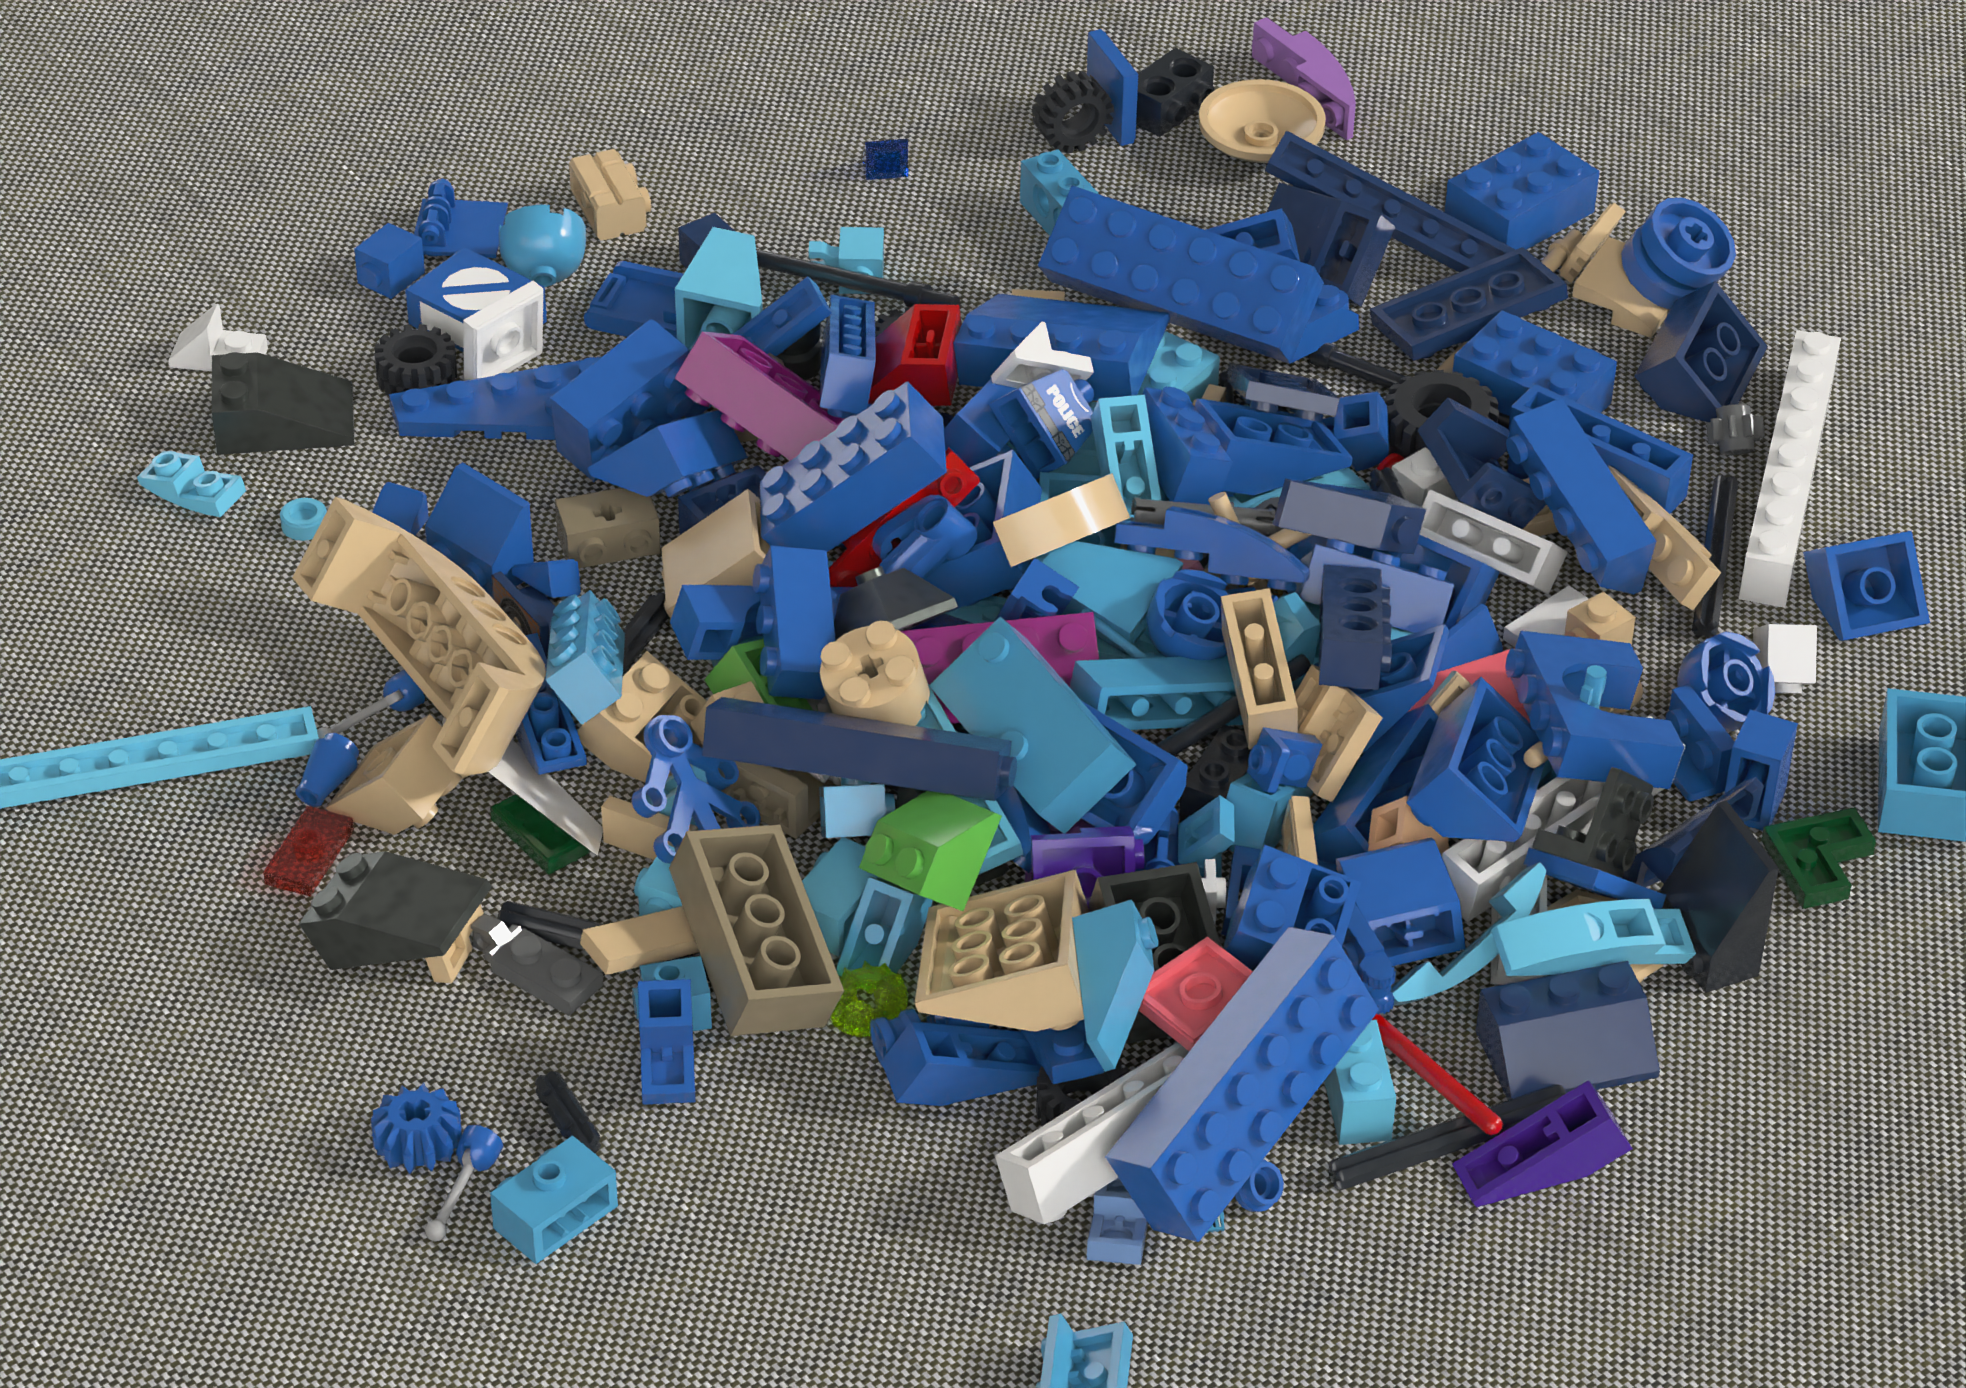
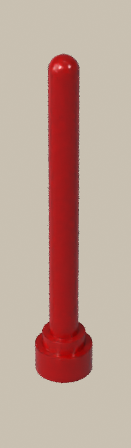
[1372,1014,1502,1135]

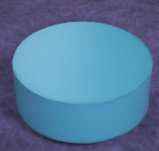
[280,498,327,541]

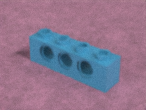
[1020,149,1099,236]

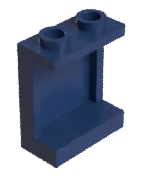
[1418,398,1547,529]

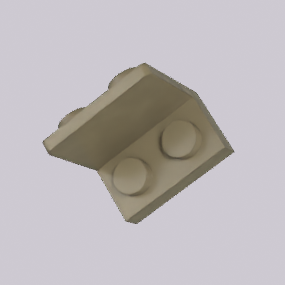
[718,761,837,839]

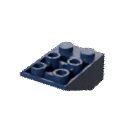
[1267,182,1396,307]

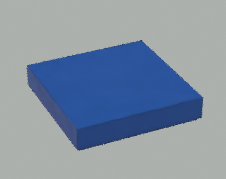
[1087,29,1138,146]
[1523,847,1666,909]

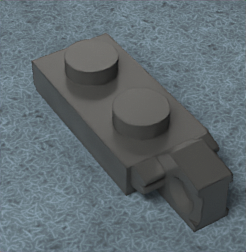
[471,913,603,1016]

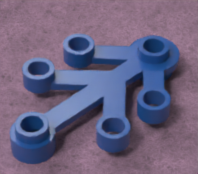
[632,715,761,864]

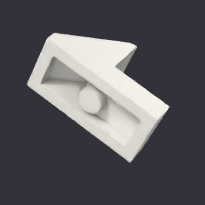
[168,304,268,371]
[991,321,1094,388]

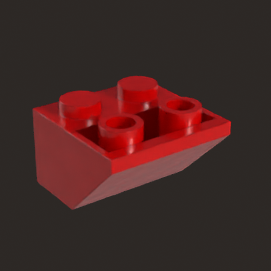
[868,304,962,406]

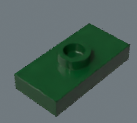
[490,794,590,875]

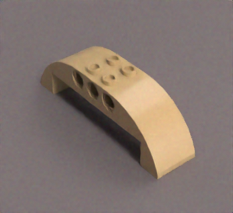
[292,497,546,775]

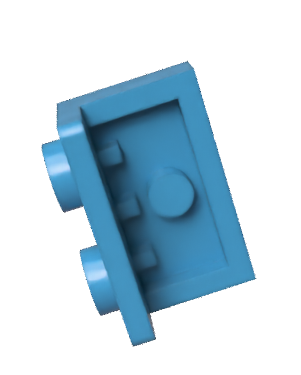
[1035,1313,1133,1388]

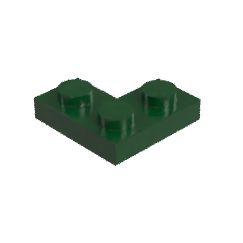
[1761,807,1876,909]

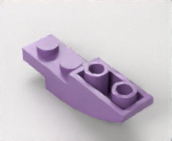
[1252,17,1356,140]

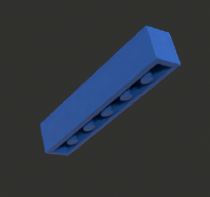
[820,294,876,419]

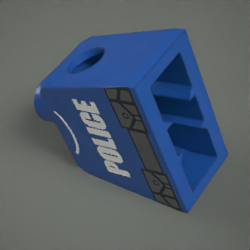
[988,369,1094,479]

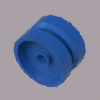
[1621,197,1736,309]

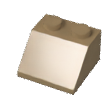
[326,714,462,835]

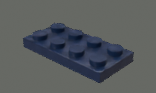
[1370,247,1568,361]
[1226,362,1340,422]

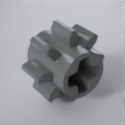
[1706,404,1765,456]

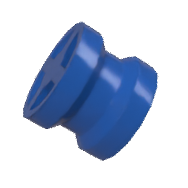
[870,1008,921,1068]

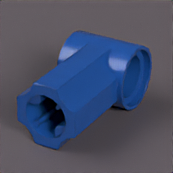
[879,497,978,580]

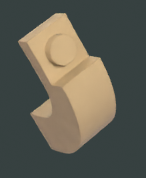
[993,473,1130,567]

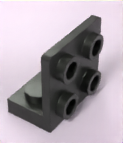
[1532,767,1654,878]

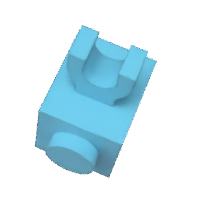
[809,227,884,294]

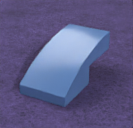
[1087,1177,1148,1265]

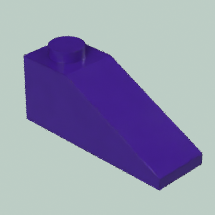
[1452,1080,1633,1208]

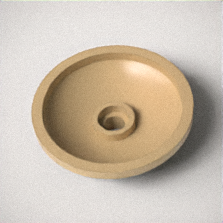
[1199,79,1326,163]

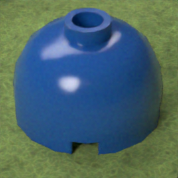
[1146,569,1229,660]
[1677,631,1776,732]

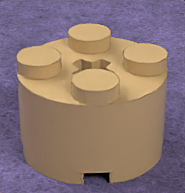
[820,621,930,726]

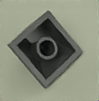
[834,566,958,641]

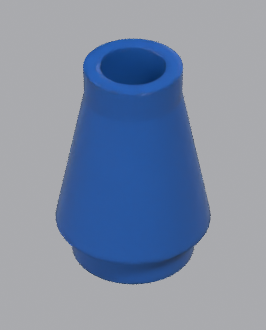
[295,733,359,807]

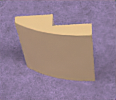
[1572,237,1670,338]
[1295,664,1383,802]

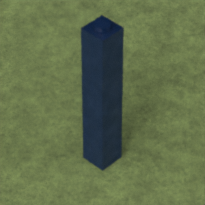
[702,697,1017,801]

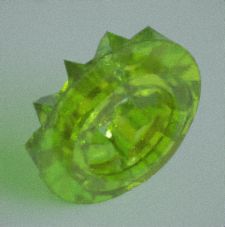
[829,961,908,1037]

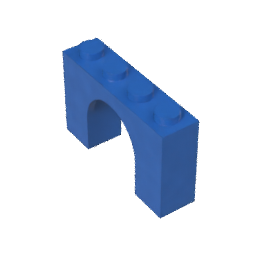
[1505,631,1684,789]

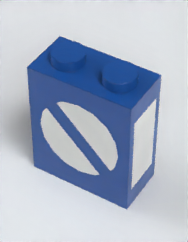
[406,247,547,353]

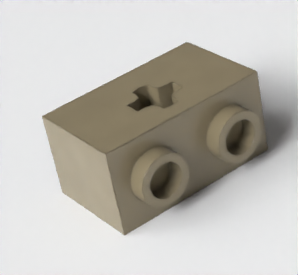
[555,488,661,568]

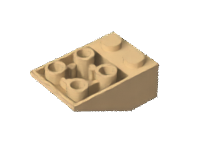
[577,651,708,784]

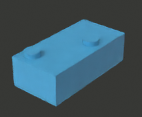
[929,617,1137,834]

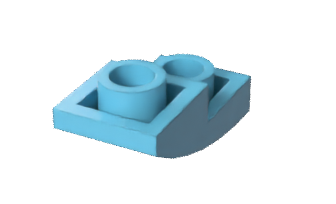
[137,451,246,517]

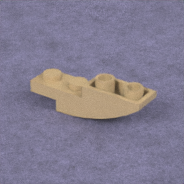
[1608,466,1721,610]

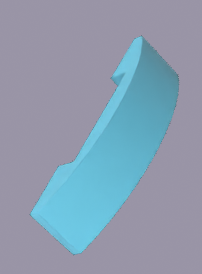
[1391,862,1546,1006]

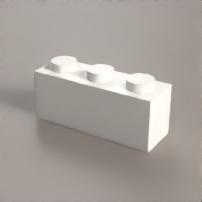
[1420,490,1568,594]

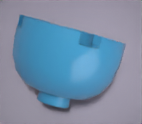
[499,204,586,287]

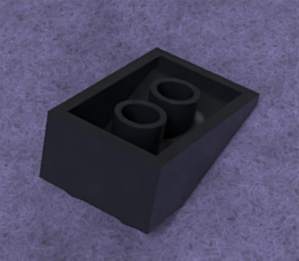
[1660,800,1779,993]

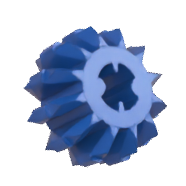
[371,1082,462,1174]

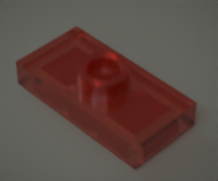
[263,806,354,897]

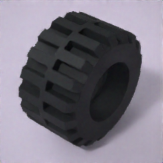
[1385,370,1499,459]

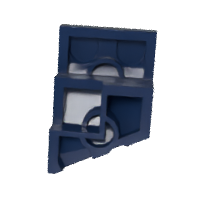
[1622,777,1764,887]

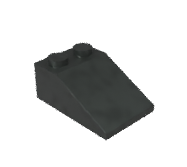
[212,352,355,455]
[299,851,492,970]

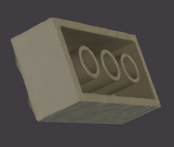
[669,824,844,1036]

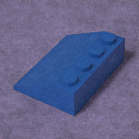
[953,294,1170,401]

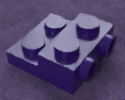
[1031,826,1144,911]

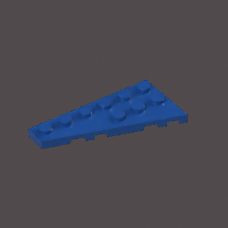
[389,357,681,440]

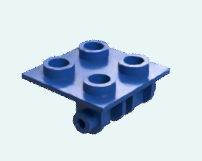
[414,179,508,258]

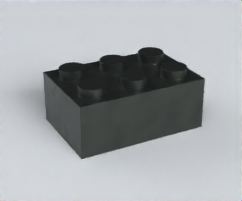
[1088,862,1221,1044]

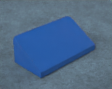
[1438,603,1503,672]

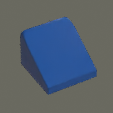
[372,482,429,536]
[512,559,581,598]

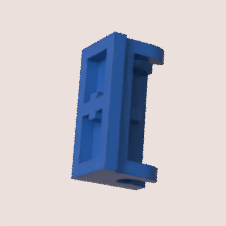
[994,558,1079,622]

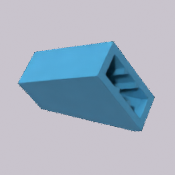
[1036,541,1183,655]

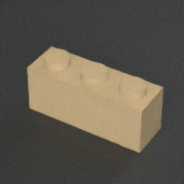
[1221,588,1298,749]

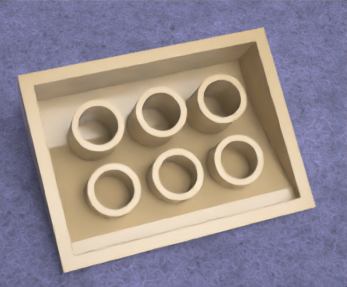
[915,870,1090,1032]

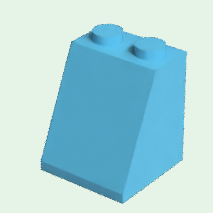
[675,227,763,351]

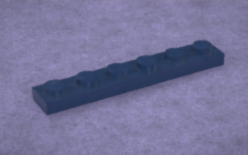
[1265,130,1515,272]

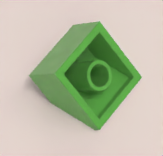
[859,791,1002,911]

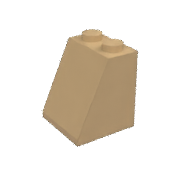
[661,489,770,618]

